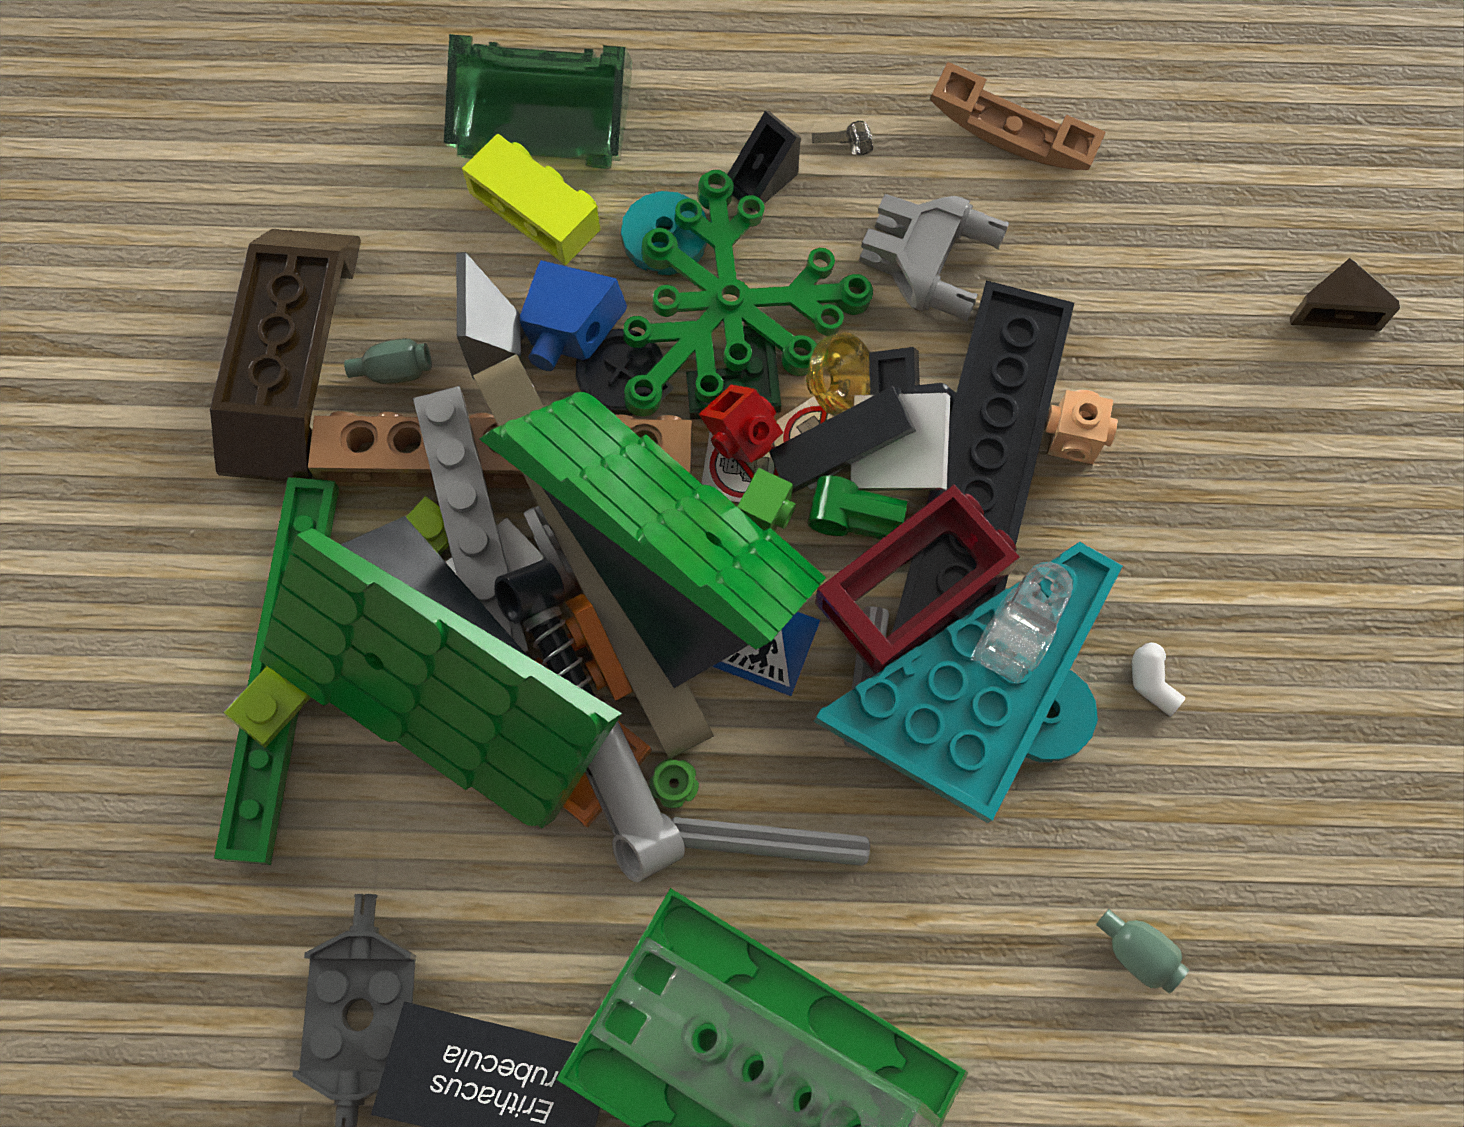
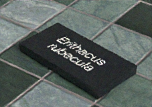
[371,1001,600,1127]

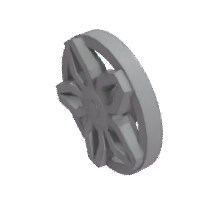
[524,506,578,593]

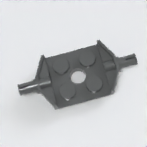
[292,894,416,1127]

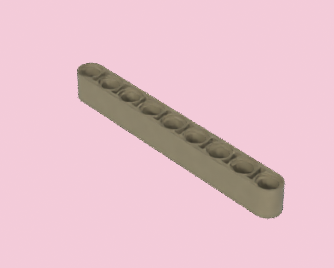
[473,354,714,759]

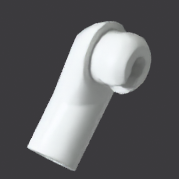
[1132,643,1185,717]

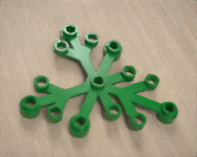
[623,169,873,417]

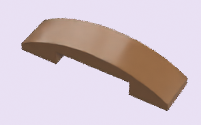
[930,62,1106,170]

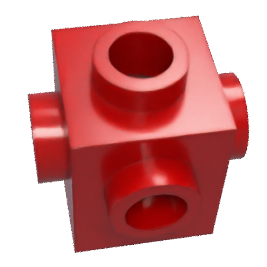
[699,384,784,463]

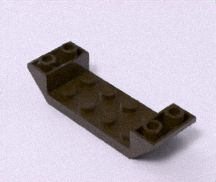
[210,229,361,482]

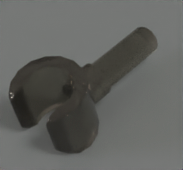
[812,121,874,156]

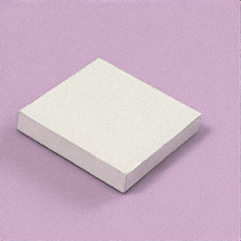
[851,393,950,491]

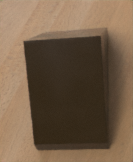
[1290,258,1400,331]

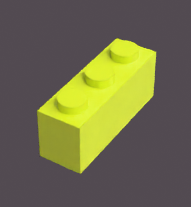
[462,134,600,265]

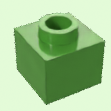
[737,468,796,531]

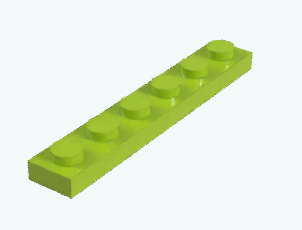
[224,496,449,748]

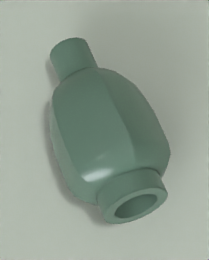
[344,338,432,384]
[1096,909,1189,994]

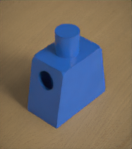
[520,260,627,371]

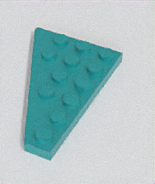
[813,542,1123,823]

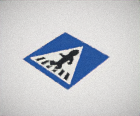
[712,612,820,696]

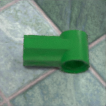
[807,476,908,539]

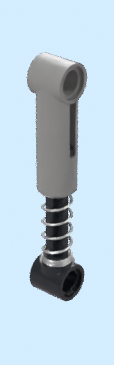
[494,559,685,883]

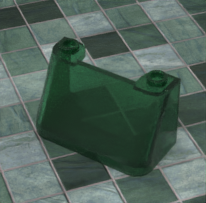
[444,34,633,169]

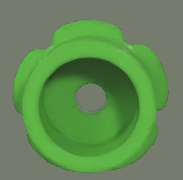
[649,759,699,808]

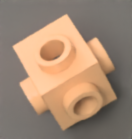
[1045,390,1118,465]

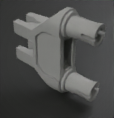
[859,194,1009,322]

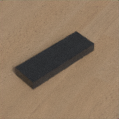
[769,386,916,494]

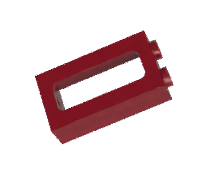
[815,484,1020,675]

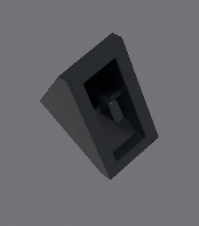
[727,111,801,212]

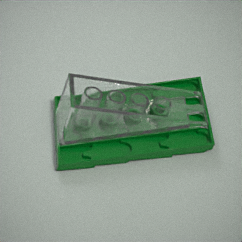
[556,888,968,1127]

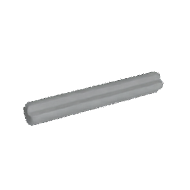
[671,817,870,866]

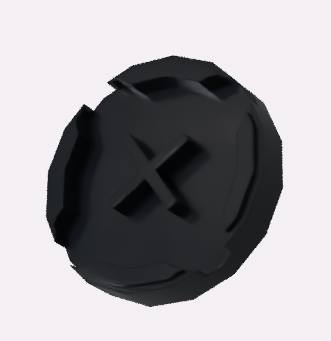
[575,329,665,416]

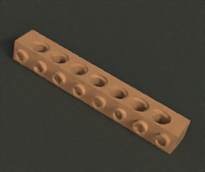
[308,411,693,488]

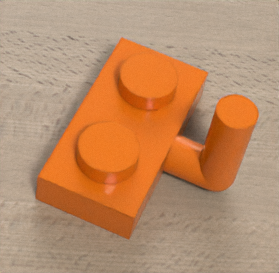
[565,593,633,701]

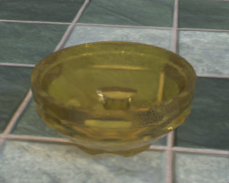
[806,332,870,416]

